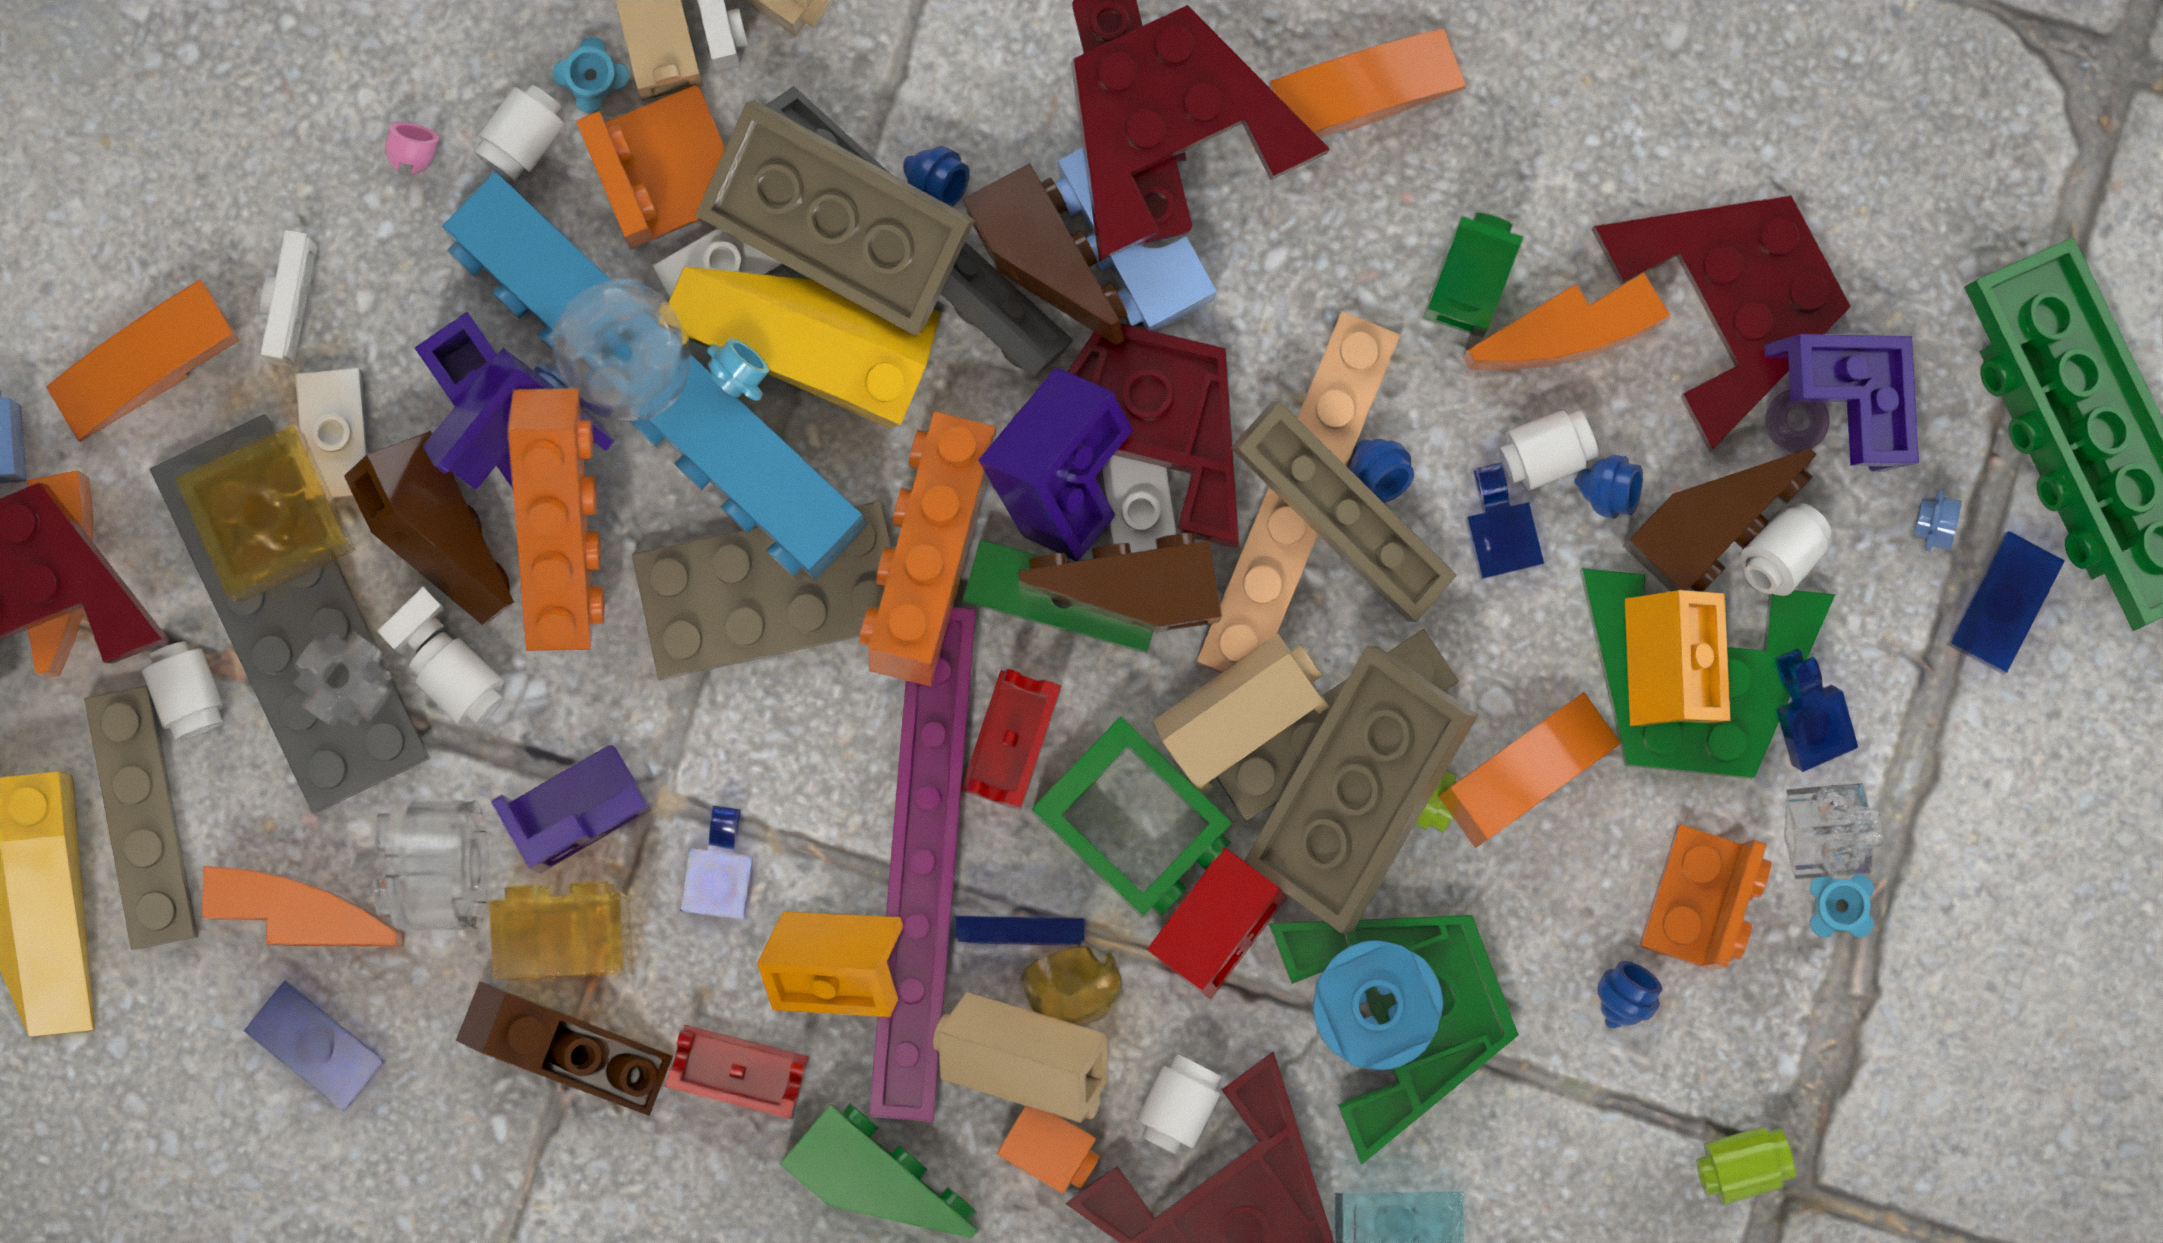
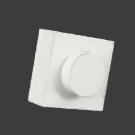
[698,0,748,72]
[377,587,448,655]

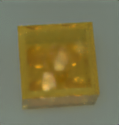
[175,425,356,603]
[489,881,634,981]

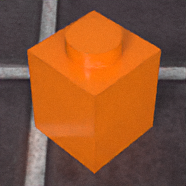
[997,1106,1100,1194]

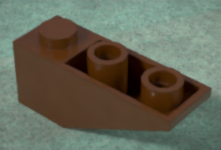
[963,163,1128,345]
[344,431,514,625]
[1623,448,1817,592]
[1018,533,1222,633]
[456,981,673,1116]

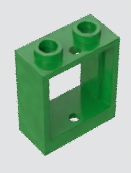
[1031,716,1232,918]

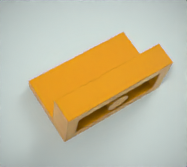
[1625,590,1730,726]
[757,911,903,1017]

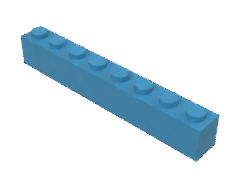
[442,172,868,581]

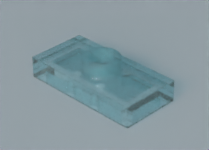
[1335,1191,1464,1243]

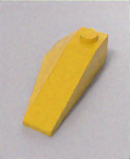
[659,266,941,429]
[0,771,95,1037]

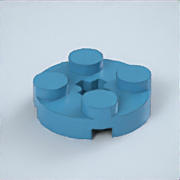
[1312,940,1443,1070]

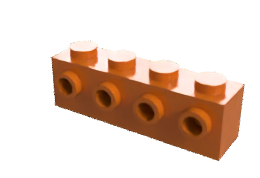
[508,388,605,651]
[859,411,996,687]

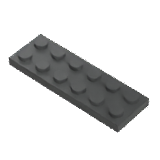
[149,414,431,814]

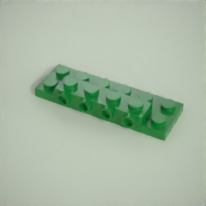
[1964,237,2163,631]

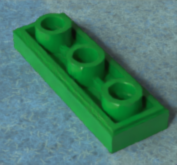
[963,539,1153,654]

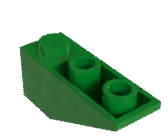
[1423,212,1524,338]
[780,1103,979,1238]

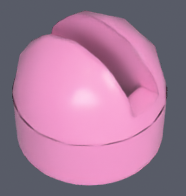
[385,122,439,175]

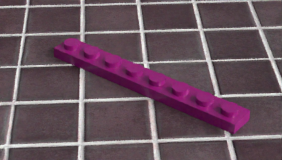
[869,608,976,1122]

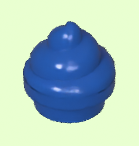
[903,146,970,207]
[1350,439,1414,503]
[1574,454,1643,519]
[1597,961,1662,1028]

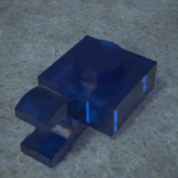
[1465,462,1544,580]
[1775,648,1859,772]
[680,806,754,920]

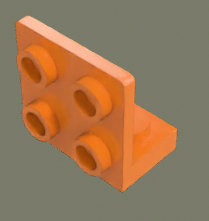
[576,85,725,250]
[1639,824,1772,970]

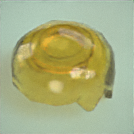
[1020,946,1123,1027]

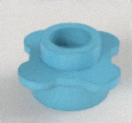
[553,37,629,113]
[707,338,769,401]
[1810,874,1874,938]

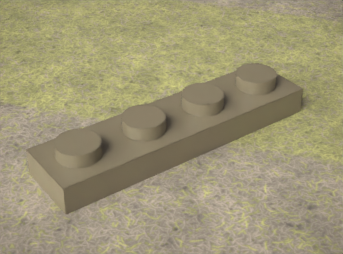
[1230,401,1457,622]
[1215,629,1459,823]
[84,685,198,950]

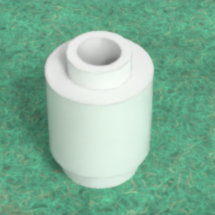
[474,84,565,182]
[1499,410,1599,491]
[1741,503,1832,596]
[409,632,504,726]
[142,641,224,741]
[1136,1054,1222,1154]

